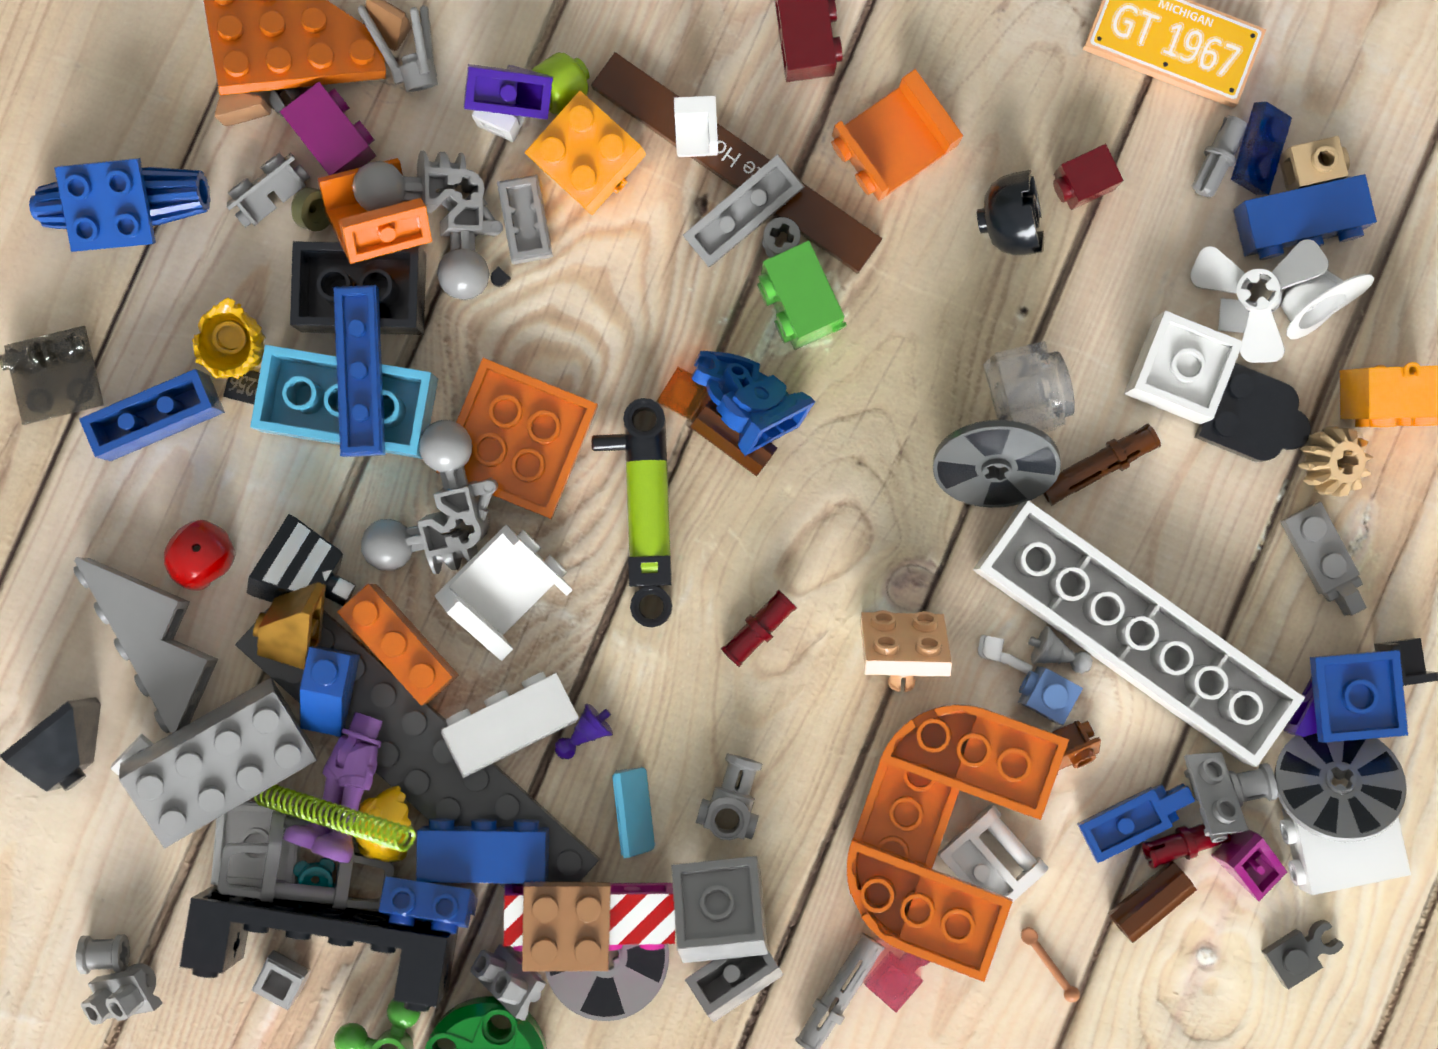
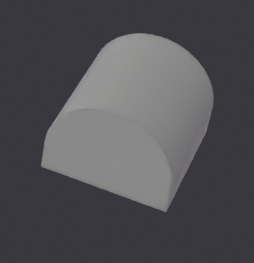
[251,950,311,1010]

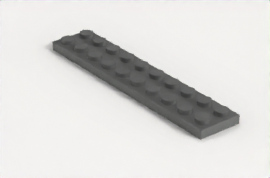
[235,605,600,888]

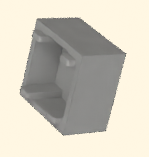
[672,856,768,963]

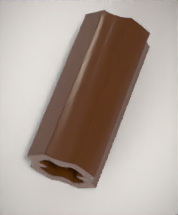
[691,399,778,477]
[1107,861,1197,943]

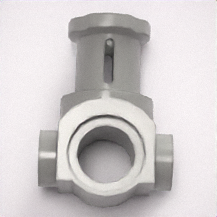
[696,753,763,840]

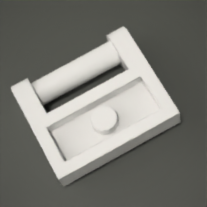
[937,804,1048,903]

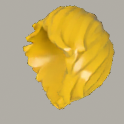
[192,297,266,379]

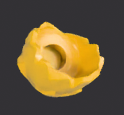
[354,786,412,862]

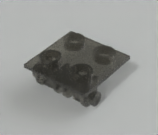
[0,326,104,425]

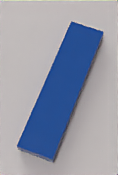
[334,285,385,457]

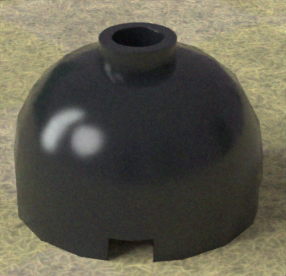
[977,170,1044,255]

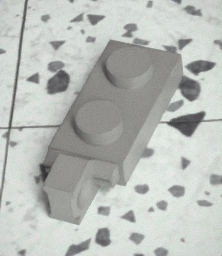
[1281,502,1367,616]

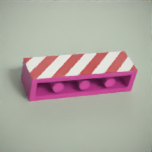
[504,883,675,952]

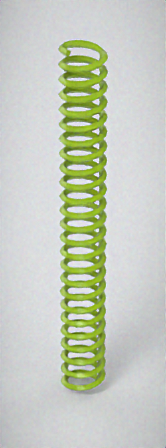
[254,784,415,852]

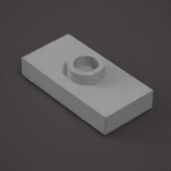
[497,175,553,265]

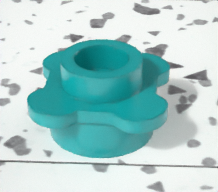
[293,858,335,902]

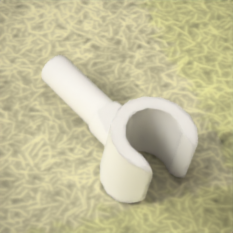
[978,635,1033,674]

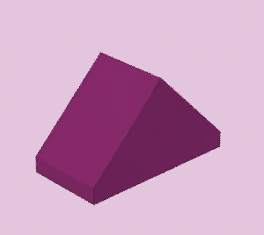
[1211,829,1287,901]

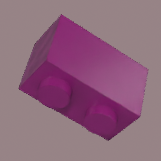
[279,82,376,175]

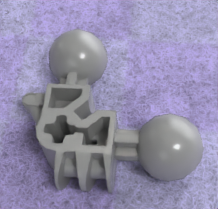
[352,151,503,300]
[361,420,498,574]

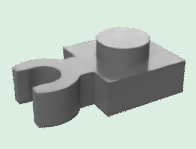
[1261,920,1344,990]

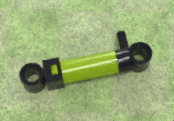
[591,398,673,628]

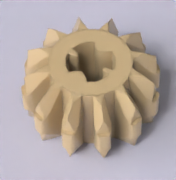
[1297,426,1374,497]

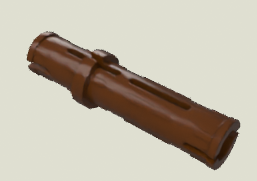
[1043,424,1161,506]

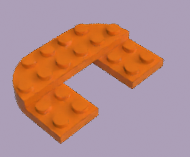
[847,705,1069,982]

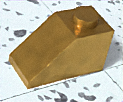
[253,582,326,670]

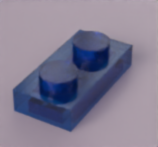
[1231,101,1292,195]

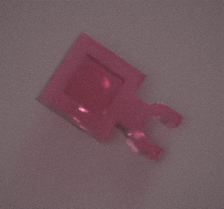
[863,951,930,1013]

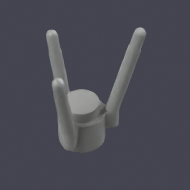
[358,5,438,92]

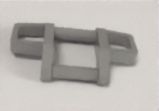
[218,810,394,910]

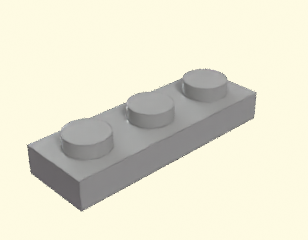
[683,154,805,267]

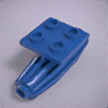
[29,158,211,252]

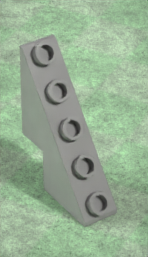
[74,557,218,733]

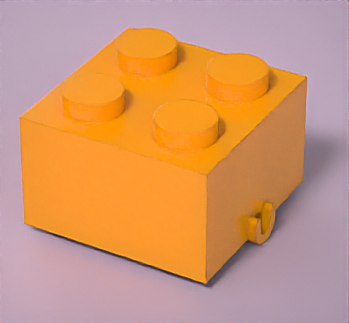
[524,90,647,215]
[1340,362,1438,427]

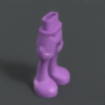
[283,712,383,863]

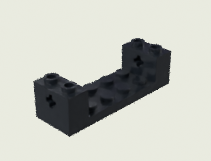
[179,885,459,1012]

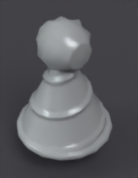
[1028,626,1093,674]

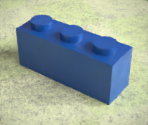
[1233,174,1377,260]
[79,369,225,461]
[416,818,549,884]

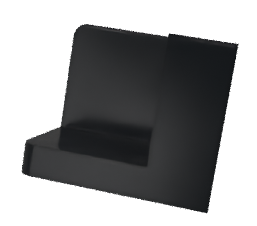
[1374,638,1438,686]

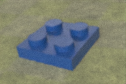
[1310,650,1408,743]

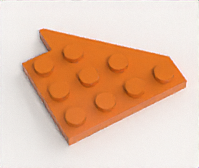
[203,0,386,95]

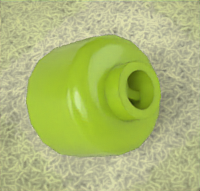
[531,52,590,115]

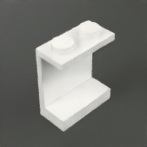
[435,525,572,661]

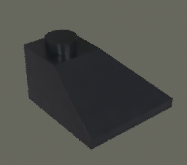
[0,697,101,792]

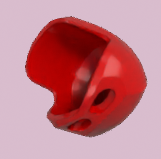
[164,520,236,591]

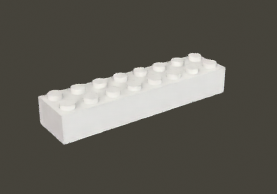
[973,500,1305,767]

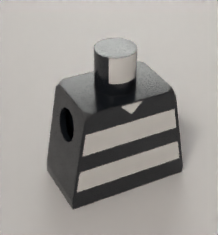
[246,514,356,606]

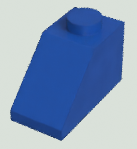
[300,646,361,737]

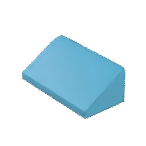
[612,767,655,858]

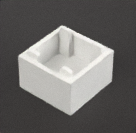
[1124,311,1243,424]

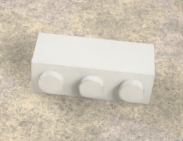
[441,672,579,778]

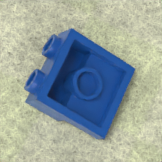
[379,876,478,934]

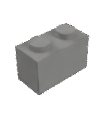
[685,951,783,1022]

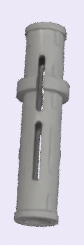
[795,933,885,1049]

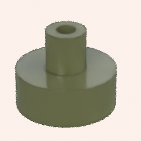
[291,187,330,231]

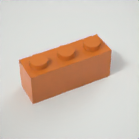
[337,584,459,706]

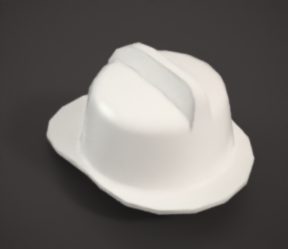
[1281,270,1374,339]

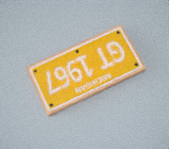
[1082,0,1266,108]

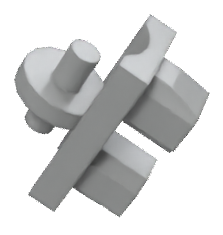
[470,944,546,1021]
[81,964,163,1025]

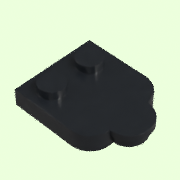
[1195,363,1311,462]

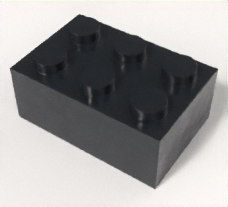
[290,241,426,335]

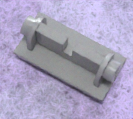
[227,153,310,228]
[1184,752,1248,843]

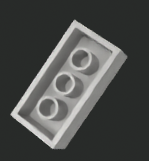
[119,678,317,849]

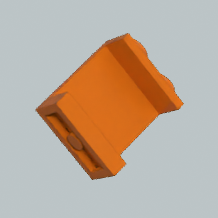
[831,69,963,201]
[318,158,432,264]

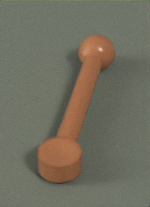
[1021,927,1080,1002]

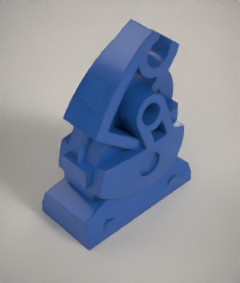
[692,351,816,456]

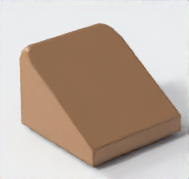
[363,0,412,51]
[215,93,272,126]

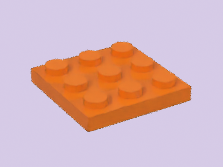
[436,358,599,519]

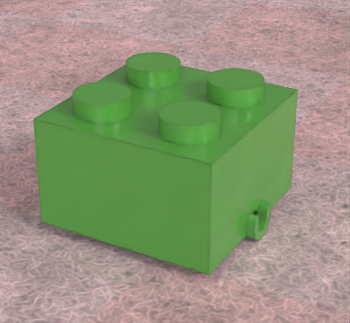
[757,241,847,350]

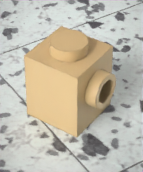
[1278,136,1350,191]

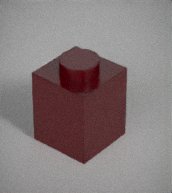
[1053,144,1124,210]

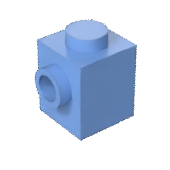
[1018,666,1083,725]

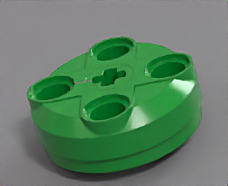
[425,996,547,1049]

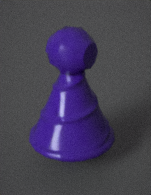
[555,704,613,759]

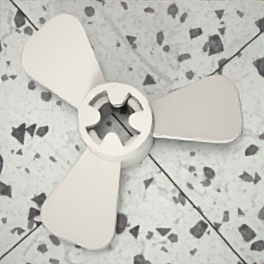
[1191,239,1329,363]

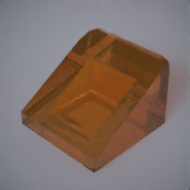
[656,367,709,423]

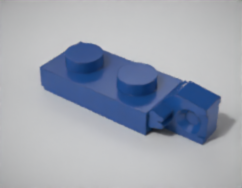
[1077,783,1195,863]

